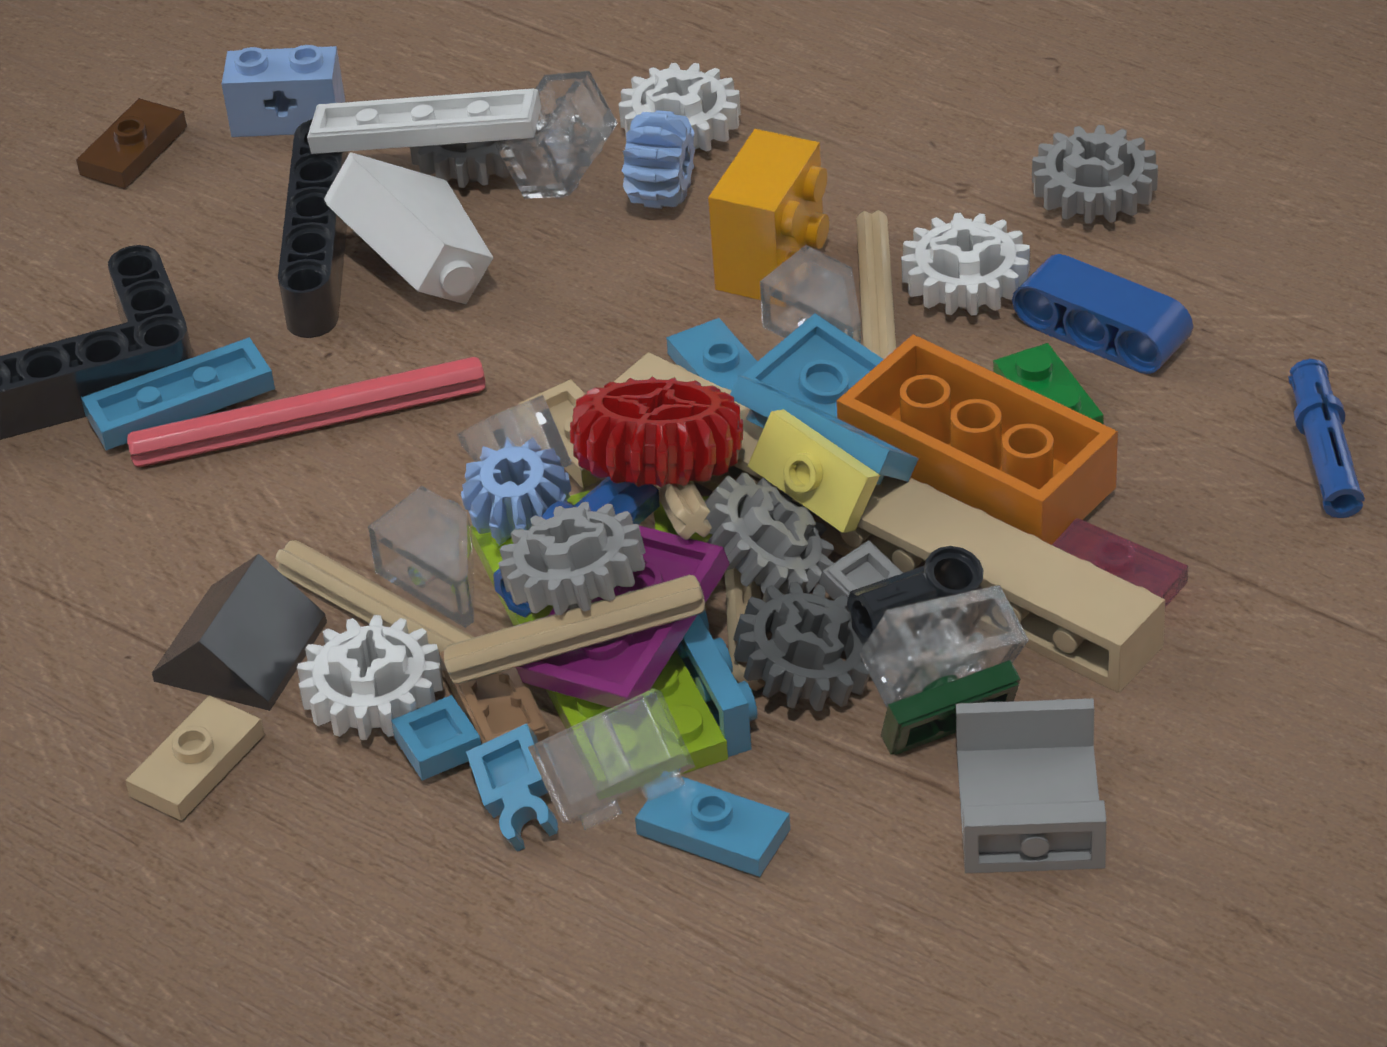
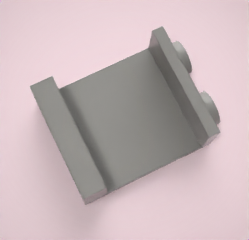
[956,698,1107,873]

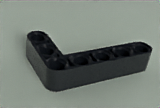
[0,245,193,440]

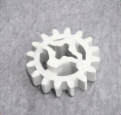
[619,63,741,152]
[901,213,1030,316]
[297,615,443,740]

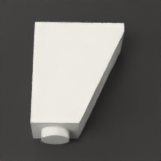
[324,152,493,304]

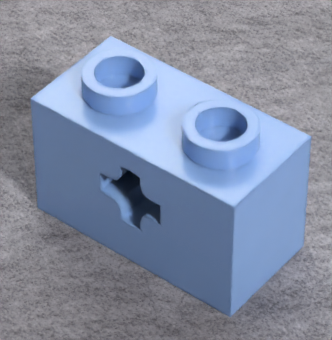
[221,45,345,137]

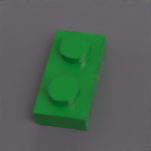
[993,343,1104,424]

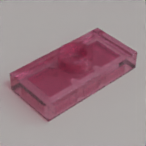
[1052,518,1188,608]

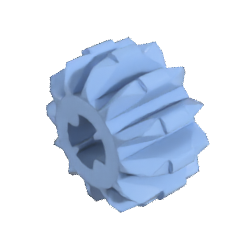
[622,110,696,209]
[461,437,571,546]

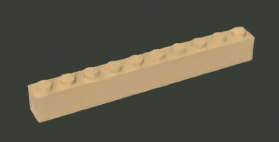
[614,352,1165,693]

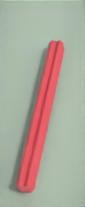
[127,357,485,467]

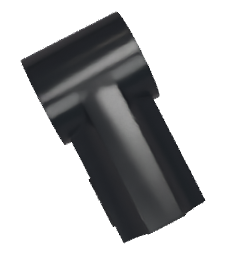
[847,546,984,647]

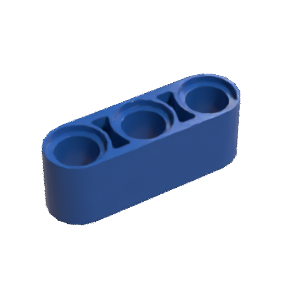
[1012,254,1194,374]

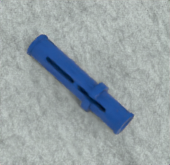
[1288,359,1365,518]

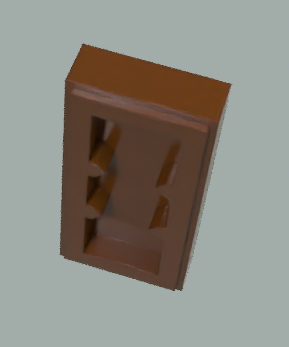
[76,98,187,188]

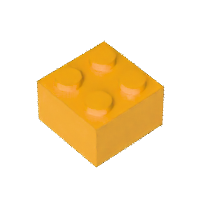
[708,129,829,305]

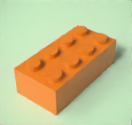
[836,334,1118,546]

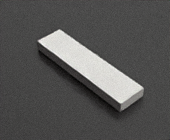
[307,88,541,154]

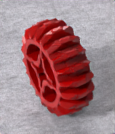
[570,376,743,488]

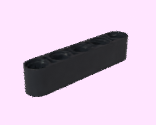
[278,119,348,338]

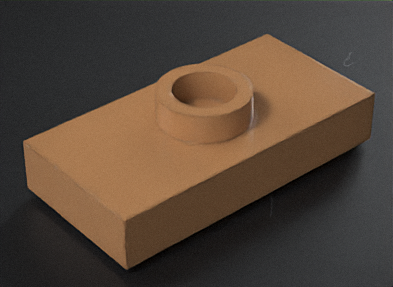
[439,651,550,747]

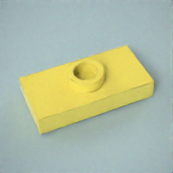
[747,409,880,533]

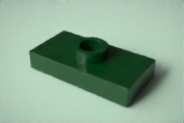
[881,660,1021,755]

